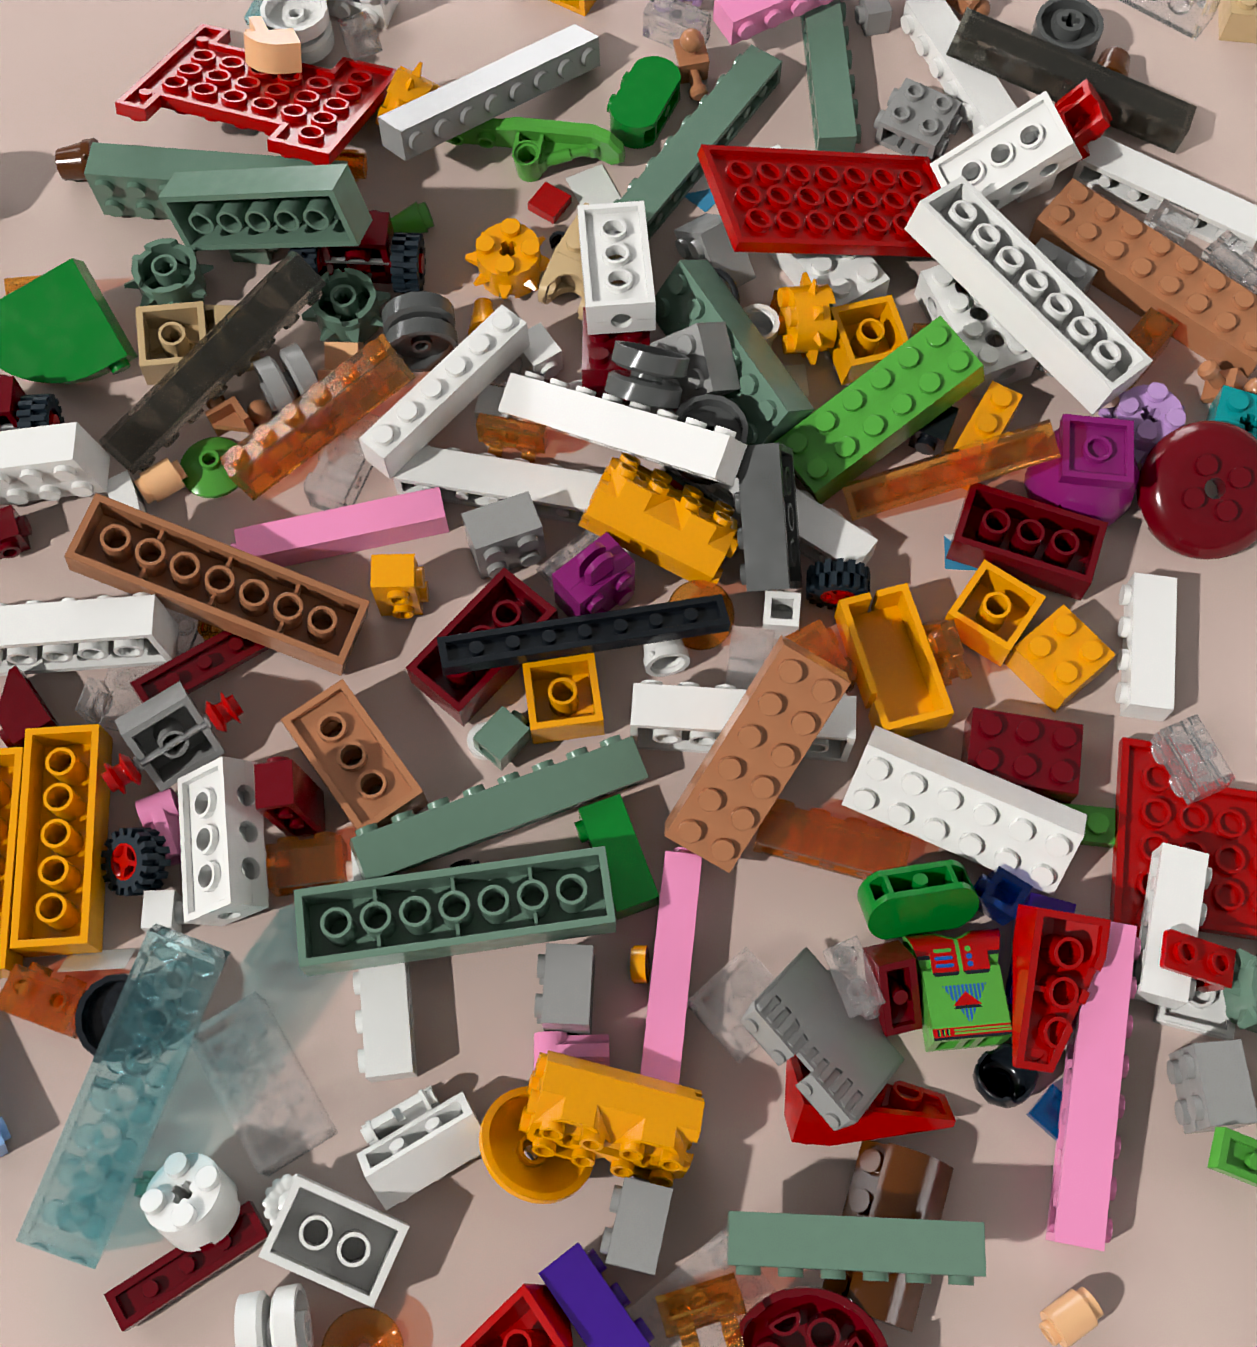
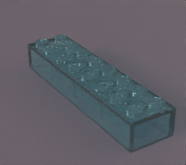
[16,923,231,1269]

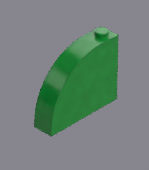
[0,258,138,384]

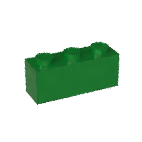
[574,794,660,920]

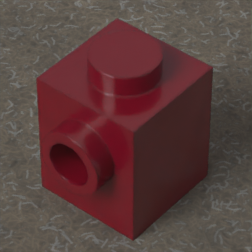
[0,505,32,559]

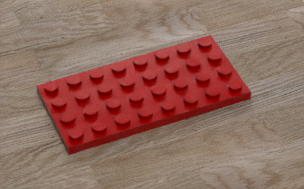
[697,144,941,257]

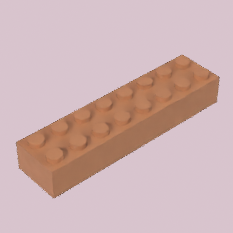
[1028,178,1257,379]
[64,493,370,676]

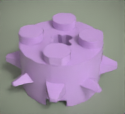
[1098,382,1187,464]

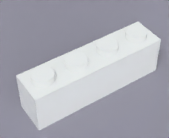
[1115,572,1177,722]
[1133,842,1212,1010]

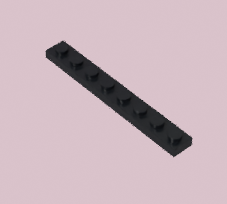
[437,594,731,676]

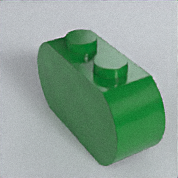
[607,56,681,149]
[857,859,979,940]

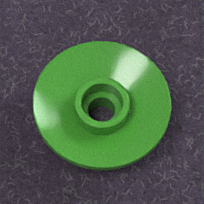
[180,437,248,498]

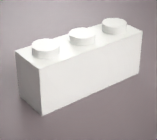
[357,1091,481,1211]

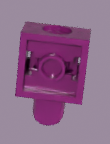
[552,532,635,617]

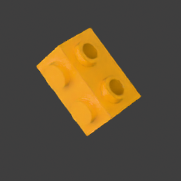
[370,553,429,619]

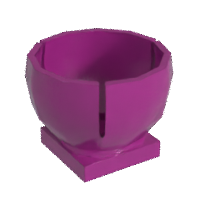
[1024,414,1140,527]

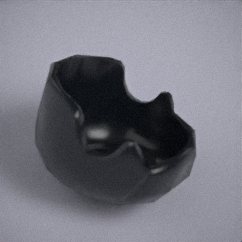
[972,1043,1039,1108]

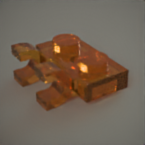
[476,413,548,463]
[922,619,972,687]
[655,1272,747,1347]

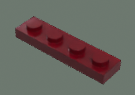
[130,631,270,703]
[104,1201,269,1332]

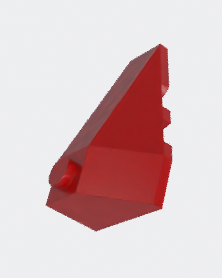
[1012,904,1111,1073]
[784,1055,956,1146]
[460,1283,573,1347]

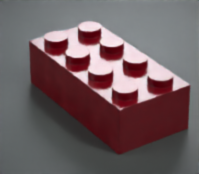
[946,481,1108,601]
[406,567,558,727]

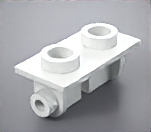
[360,1085,440,1146]

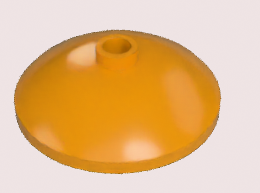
[479,1086,593,1204]

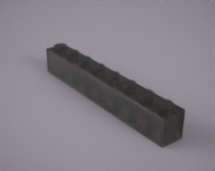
[946,7,1197,153]
[99,251,327,475]

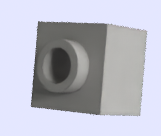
[855,0,892,37]

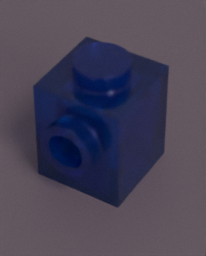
[974,866,1033,926]

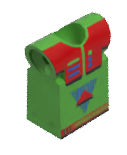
[902,928,1012,1052]

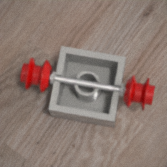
[101,681,244,795]

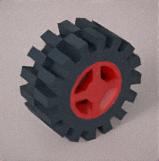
[806,558,870,610]
[101,828,171,896]

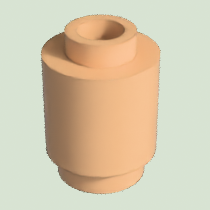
[133,457,188,505]
[1039,1287,1103,1347]

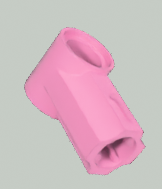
[135,788,181,866]
[534,1031,610,1070]

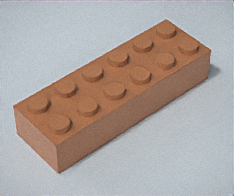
[664,635,851,873]

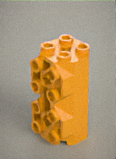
[578,452,739,588]
[518,1050,705,1187]

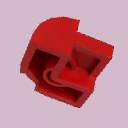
[1054,78,1113,162]

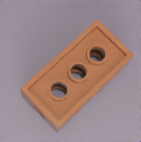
[280,679,429,830]

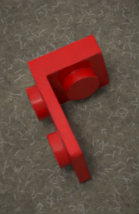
[1160,929,1236,993]

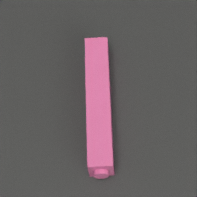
[231,487,450,567]
[640,847,702,1085]

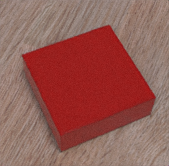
[528,181,572,224]

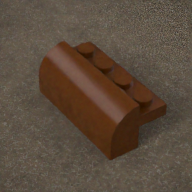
[822,1140,954,1332]

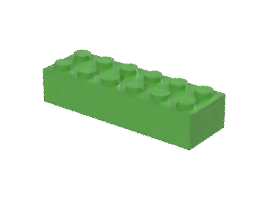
[774,315,985,504]

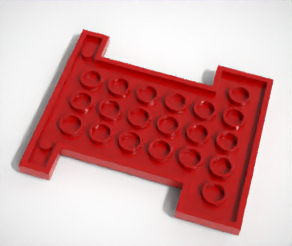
[115,23,397,165]
[1110,737,1257,940]

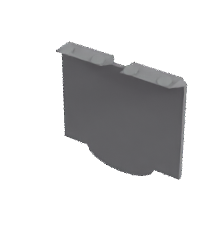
[740,947,905,1131]

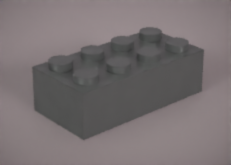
[735,442,803,592]

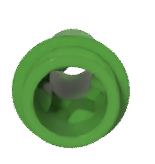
[391,201,435,233]

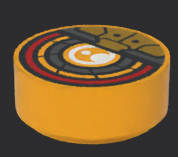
[630,945,650,984]

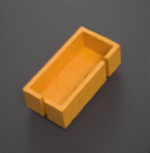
[834,583,954,738]

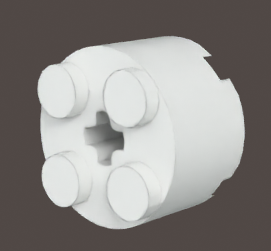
[140,1152,240,1252]

